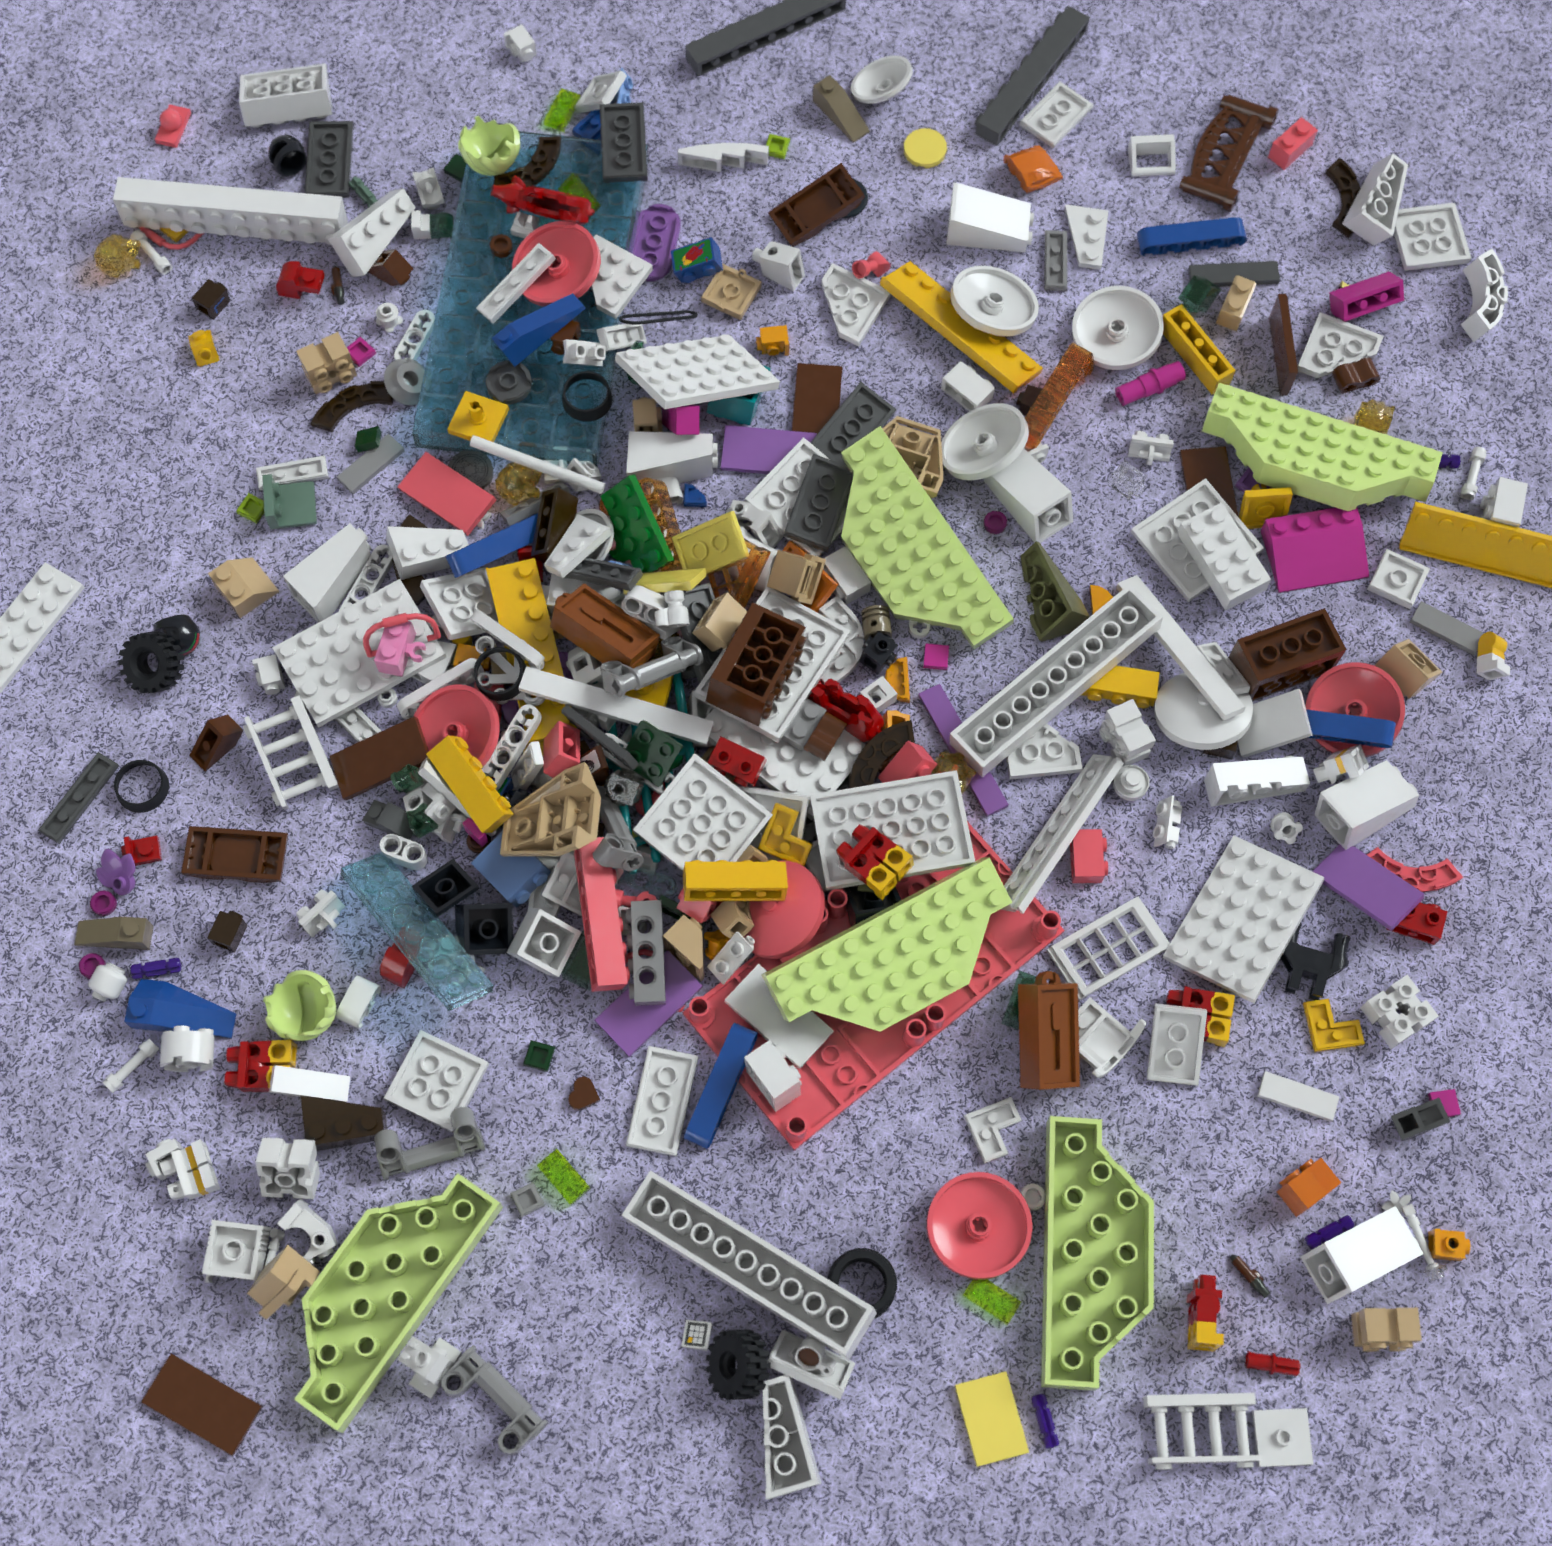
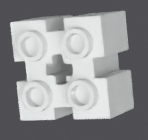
[1099,699,1156,766]
[1360,975,1439,1049]
[256,1138,320,1199]

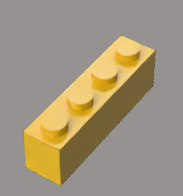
[1162,304,1236,395]
[1081,666,1160,709]
[426,736,514,833]
[683,860,788,901]

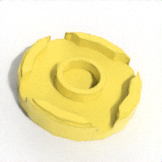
[904,128,947,168]

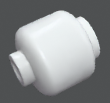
[88,962,127,1002]

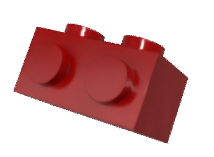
[707,736,767,788]
[1386,903,1448,945]

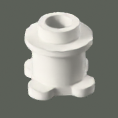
[376,303,403,333]
[1270,812,1303,844]

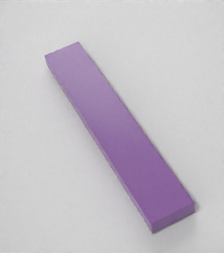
[918,684,1009,817]

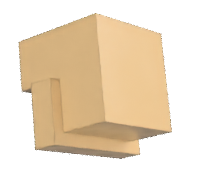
[767,550,826,605]
[247,1245,320,1320]

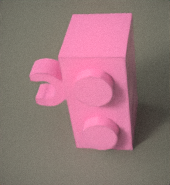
[374,621,426,677]

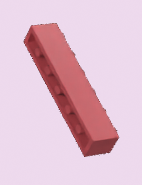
[574,837,630,992]

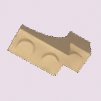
[710,845,769,939]

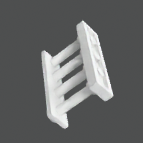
[243,695,339,810]
[1143,1393,1261,1470]

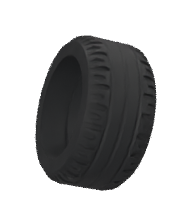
[827,1248,897,1319]

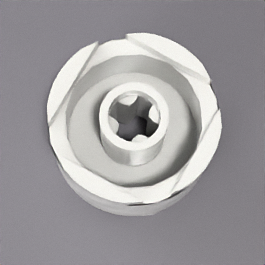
[160,1026,214,1072]

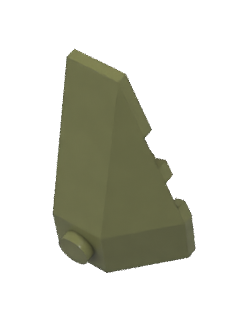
[1020,541,1090,642]

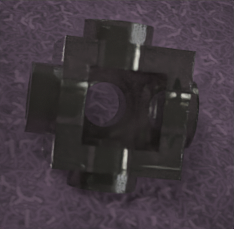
[604,768,646,806]

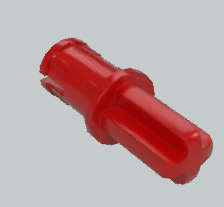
[1245,1351,1301,1376]

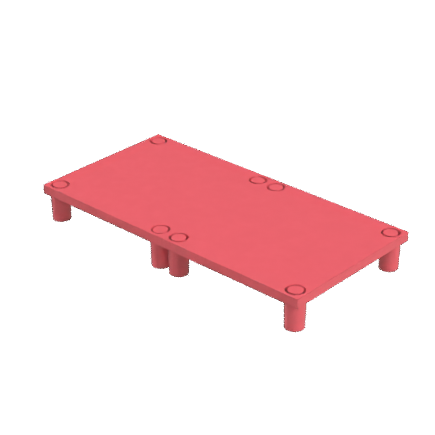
[682,821,1065,1151]

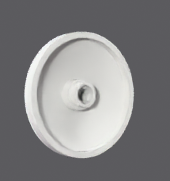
[950,266,1039,336]
[1072,286,1163,370]
[941,403,1029,480]
[1154,673,1253,750]

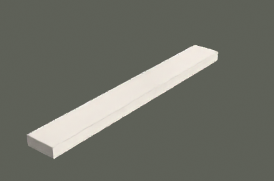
[1116,575,1245,721]
[519,666,714,746]

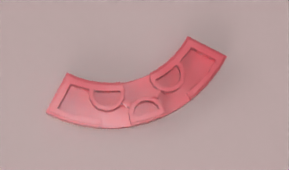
[1367,847,1463,892]

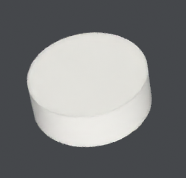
[1020,1184,1045,1211]

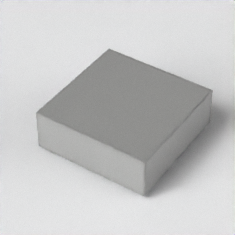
[510,1182,545,1218]

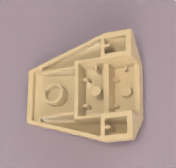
[849,416,944,499]
[500,762,601,857]

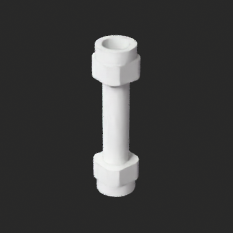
[130,230,173,275]
[1460,447,1487,501]
[102,1039,159,1093]

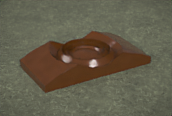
[768,163,865,247]
[181,826,288,883]

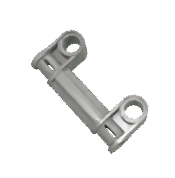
[600,637,703,697]
[593,785,644,871]
[374,1107,486,1180]
[441,1346,549,1456]

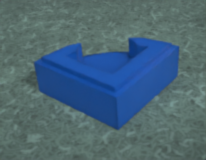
[684,483,707,507]

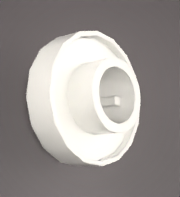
[1113,765,1149,801]

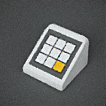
[681,1320,712,1351]

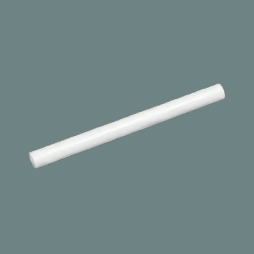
[470,435,605,494]

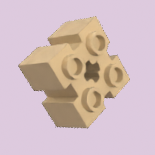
[296,332,357,394]
[1351,1308,1422,1352]

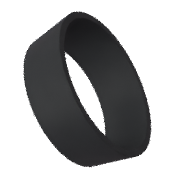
[562,371,613,422]
[474,647,526,701]
[114,760,169,813]

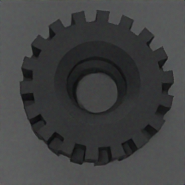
[118,631,184,694]
[706,1330,771,1400]

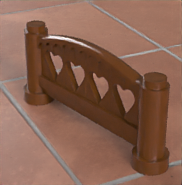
[1179,94,1279,212]

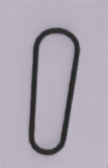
[619,310,698,325]

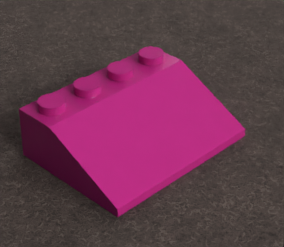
[1260,507,1369,593]

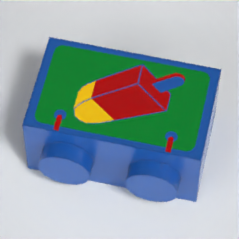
[671,237,723,283]

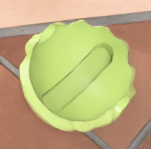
[458,116,520,176]
[263,970,336,1041]

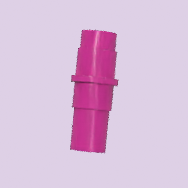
[1115,361,1186,406]

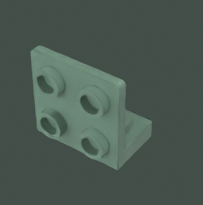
[262,474,317,530]

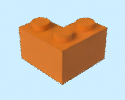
[1277,1158,1342,1217]

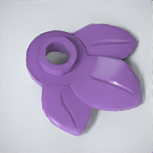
[96,848,135,895]

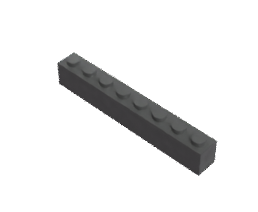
[685,0,846,77]
[975,6,1090,146]

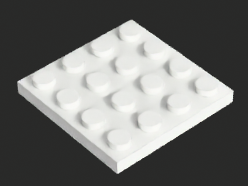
[744,437,851,557]
[1131,478,1264,602]
[632,753,773,871]

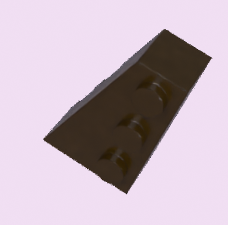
[301,1096,387,1151]

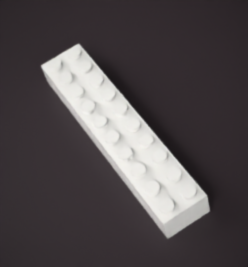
[113,177,348,245]
[949,584,1163,777]
[622,1170,877,1360]

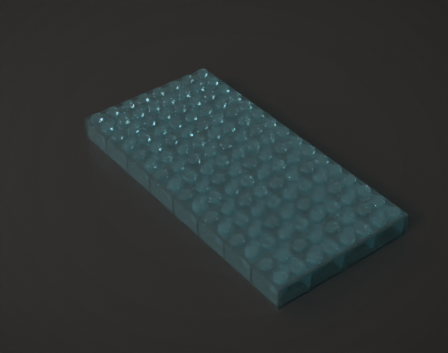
[412,131,649,467]

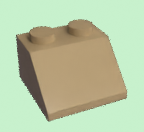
[208,557,279,618]
[1375,639,1443,698]
[663,915,704,982]

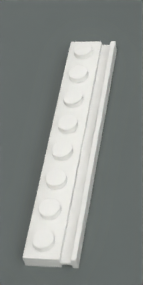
[1001,754,1124,914]

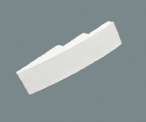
[678,143,769,172]

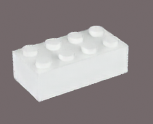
[1177,502,1271,611]

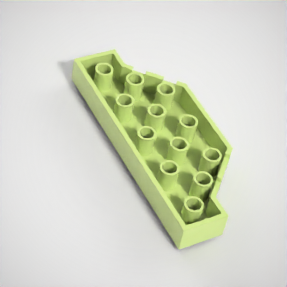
[1202,383,1443,511]
[841,426,1014,649]
[761,857,1012,1032]
[1041,1116,1154,1391]
[294,1173,503,1433]

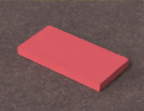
[397,452,496,536]

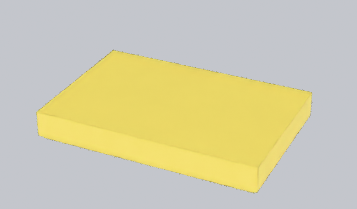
[672,511,750,575]
[623,568,706,595]
[954,1372,1029,1467]

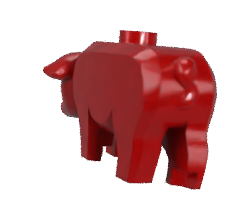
[491,175,595,225]
[808,679,884,742]

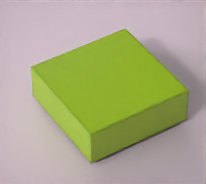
[765,134,790,160]
[236,493,264,524]

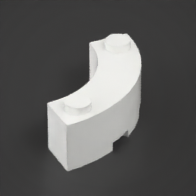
[1460,249,1508,342]

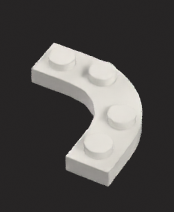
[819,596,864,685]

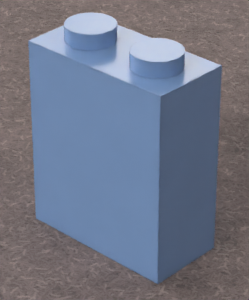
[471,830,552,908]

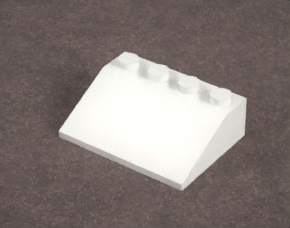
[239,63,332,128]

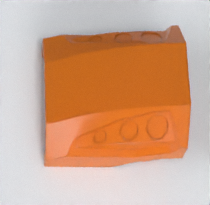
[1003,145,1063,193]

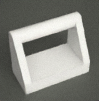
[1128,134,1176,177]

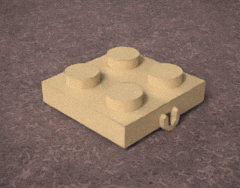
[701,263,762,320]

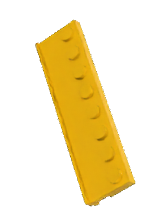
[880,261,1043,394]
[1399,501,1552,588]
[486,558,577,744]

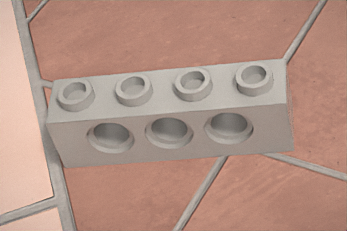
[626,900,666,1006]

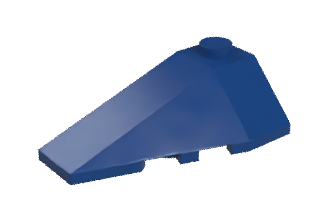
[491,293,586,367]
[124,979,237,1039]

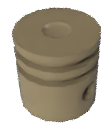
[861,605,892,641]

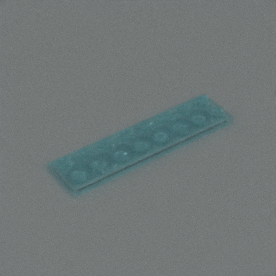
[340,852,494,1011]

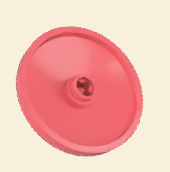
[512,221,601,307]
[1305,662,1405,757]
[414,684,500,768]
[744,861,825,959]
[926,1172,1032,1280]

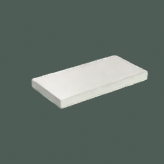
[724,964,834,1070]
[626,1046,698,1157]

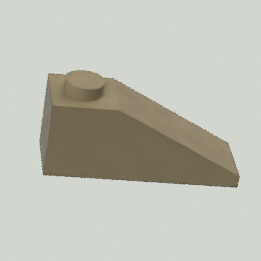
[812,75,870,143]
[74,917,154,950]

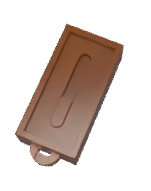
[550,583,660,668]
[1018,971,1080,1090]

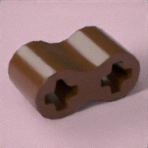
[1332,358,1380,394]
[803,711,847,761]

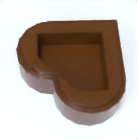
[568,1076,601,1110]

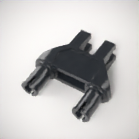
[1280,922,1351,1000]

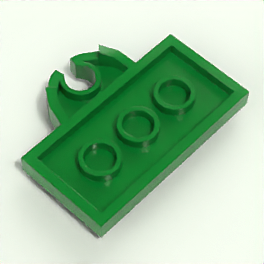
[600,474,674,573]

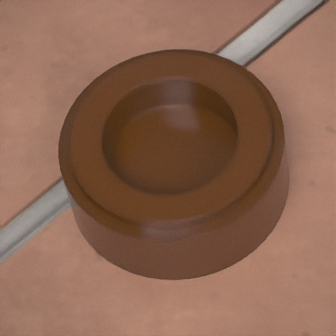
[490,234,513,258]

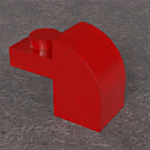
[276,261,325,299]
[380,927,426,989]

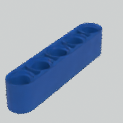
[1137,217,1247,256]
[445,513,538,578]
[1306,709,1396,748]
[684,1023,758,1149]

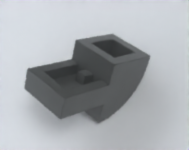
[362,800,420,840]
[1391,1098,1451,1141]

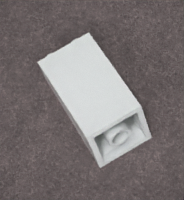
[946,183,1034,253]
[626,431,718,484]
[984,449,1073,543]
[283,523,372,623]
[1315,760,1419,850]
[1300,1206,1423,1305]

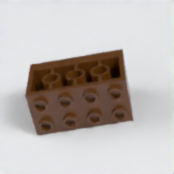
[705,602,807,726]
[1228,608,1346,701]

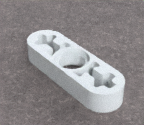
[394,310,436,360]

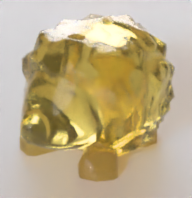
[94,234,141,278]
[1354,399,1395,434]
[495,462,542,506]
[931,751,976,794]

